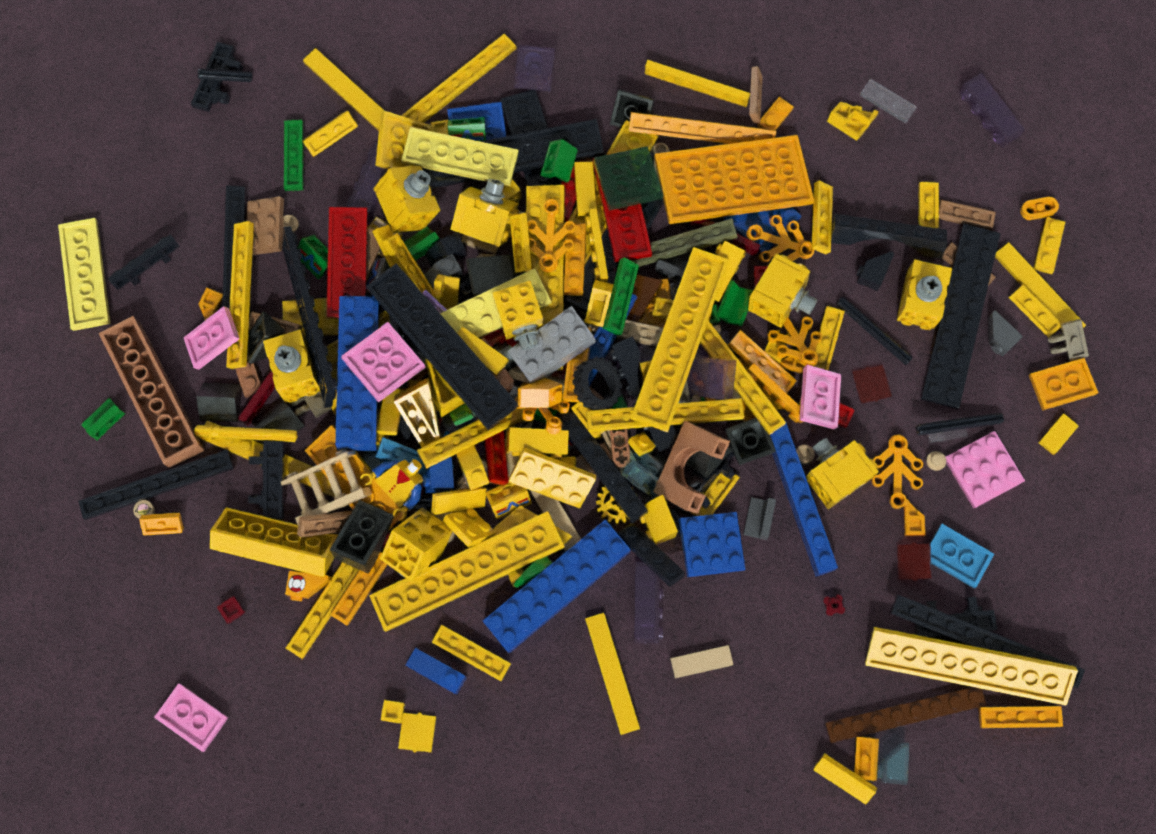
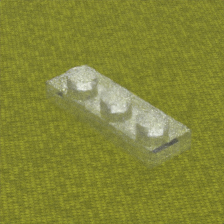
[860,79,917,123]

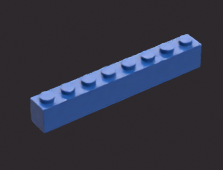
[770,421,838,576]

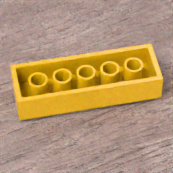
[210,507,338,577]

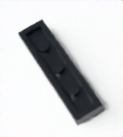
[618,523,685,587]

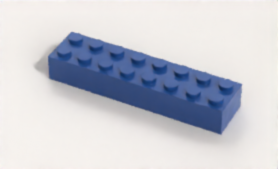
[335,296,379,451]
[483,520,631,653]

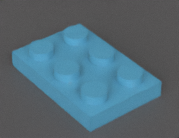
[922,524,994,588]

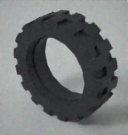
[572,357,622,410]

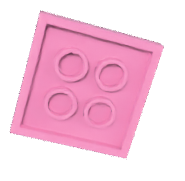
[341,322,425,403]
[946,431,1025,508]

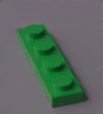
[284,120,304,191]
[603,257,639,336]

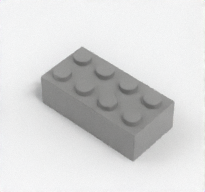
[508,306,596,383]

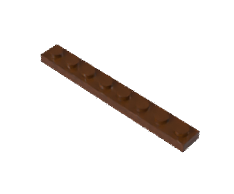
[825,687,987,743]

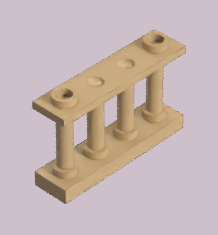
[281,449,372,525]

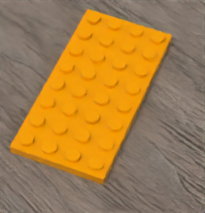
[654,135,814,224]

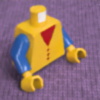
[360,459,423,521]

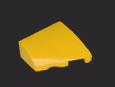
[827,102,879,141]

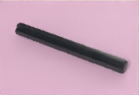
[837,297,913,365]
[915,413,1004,435]

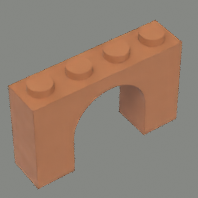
[653,421,730,514]

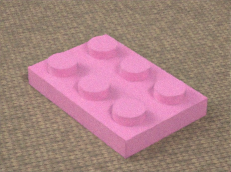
[184,306,240,370]
[800,365,841,429]
[154,683,229,752]

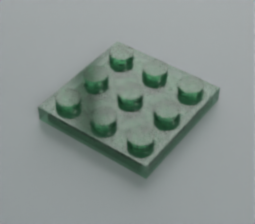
[593,146,664,211]

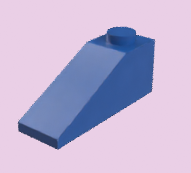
[422,431,454,493]
[405,648,467,695]

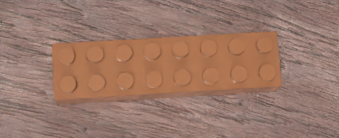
[99,316,205,468]

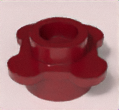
[823,595,845,616]

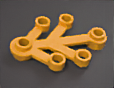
[527,199,576,273]
[746,215,815,262]
[768,316,822,366]
[515,382,570,434]
[872,435,923,509]

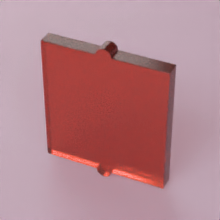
[852,365,892,404]
[897,542,932,581]

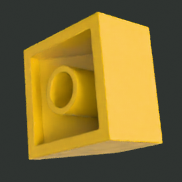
[640,495,678,545]

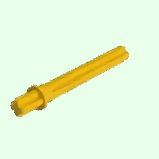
[194,424,298,442]

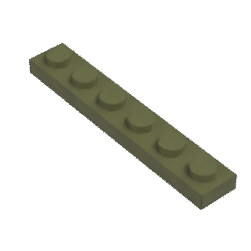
[632,219,738,267]

